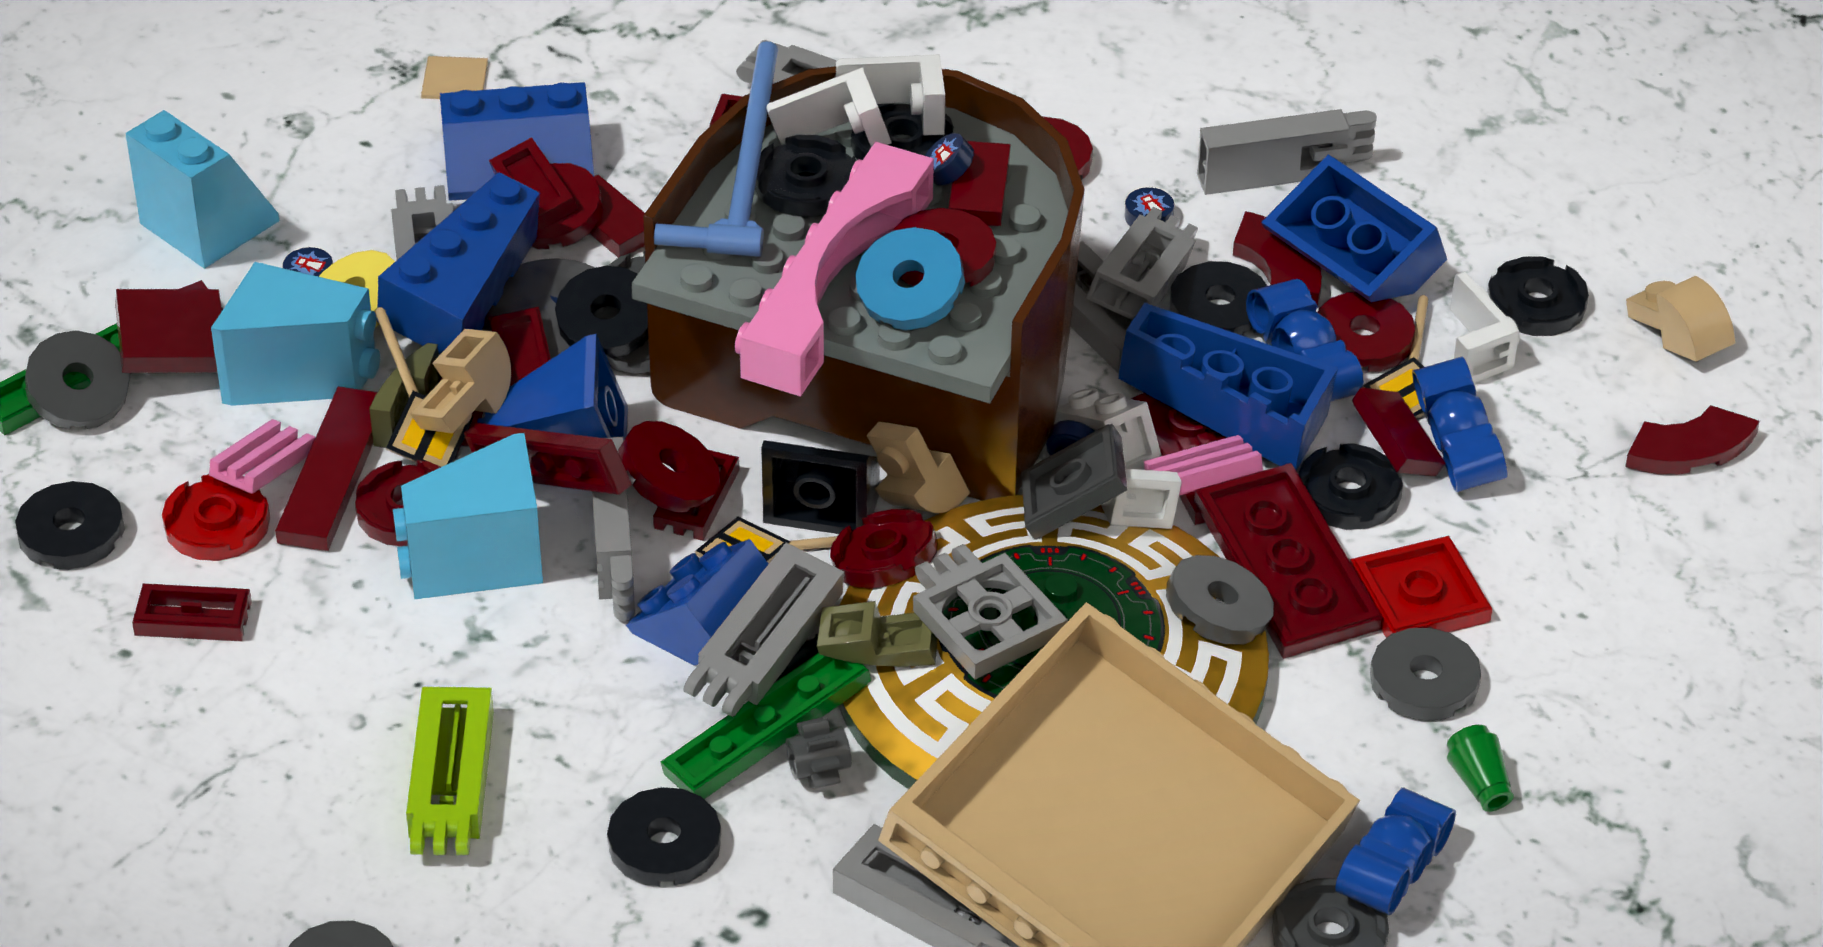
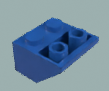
[626,539,769,666]

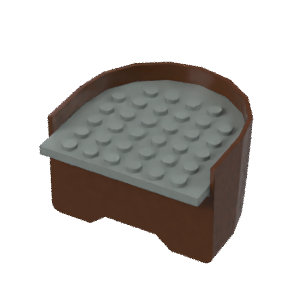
[632,66,1085,501]

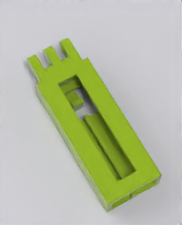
[406,687,494,855]

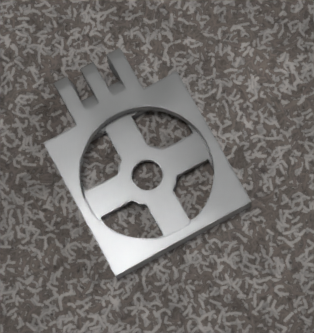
[913,544,1068,679]

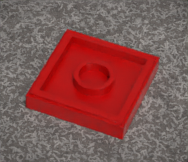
[1350,536,1492,638]

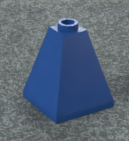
[477,334,628,440]

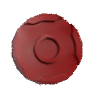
[162,474,270,561]

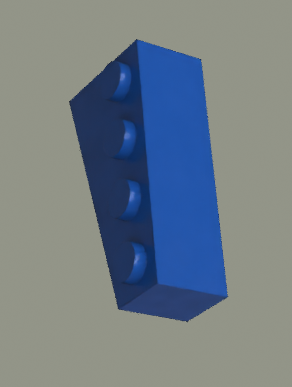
[377,172,540,355]
[1118,302,1338,471]

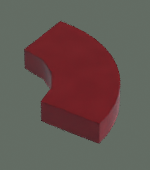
[1233,211,1322,305]
[1625,405,1760,474]

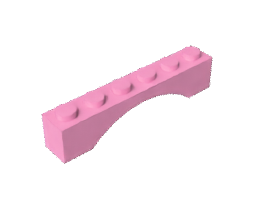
[735,142,934,397]

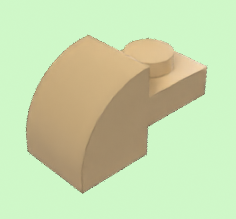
[1626,276,1735,362]
[410,329,511,433]
[867,422,970,513]

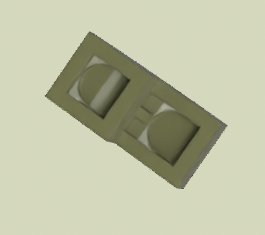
[369,343,440,448]
[817,601,938,667]

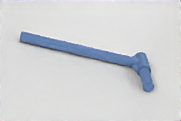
[654,41,778,257]

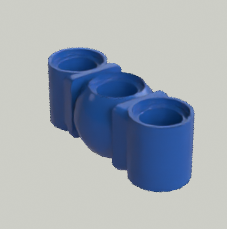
[1246,279,1364,401]
[1412,356,1508,492]
[1335,787,1456,915]

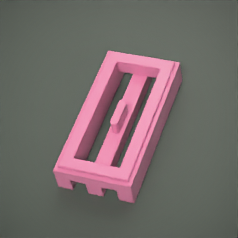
[209,419,315,494]
[1144,435,1263,496]

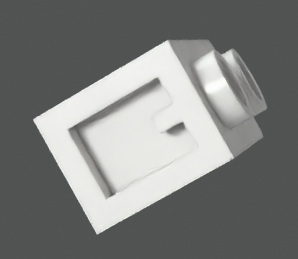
[836,54,945,136]
[766,67,892,147]
[1451,272,1520,383]
[1056,388,1162,470]
[1101,468,1182,529]

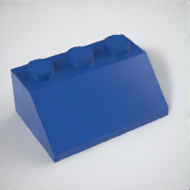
[440,82,594,201]
[1261,154,1447,302]

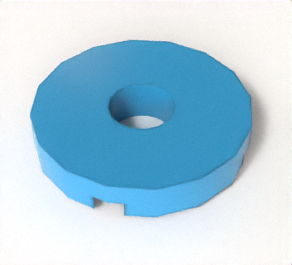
[855,227,965,330]

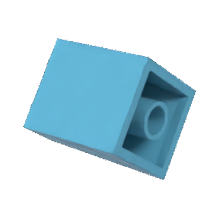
[125,110,280,269]
[211,262,380,406]
[393,433,543,600]

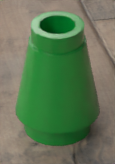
[1447,724,1514,812]

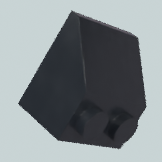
[761,440,880,534]

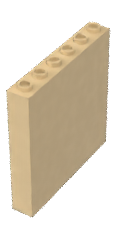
[878,602,1360,947]

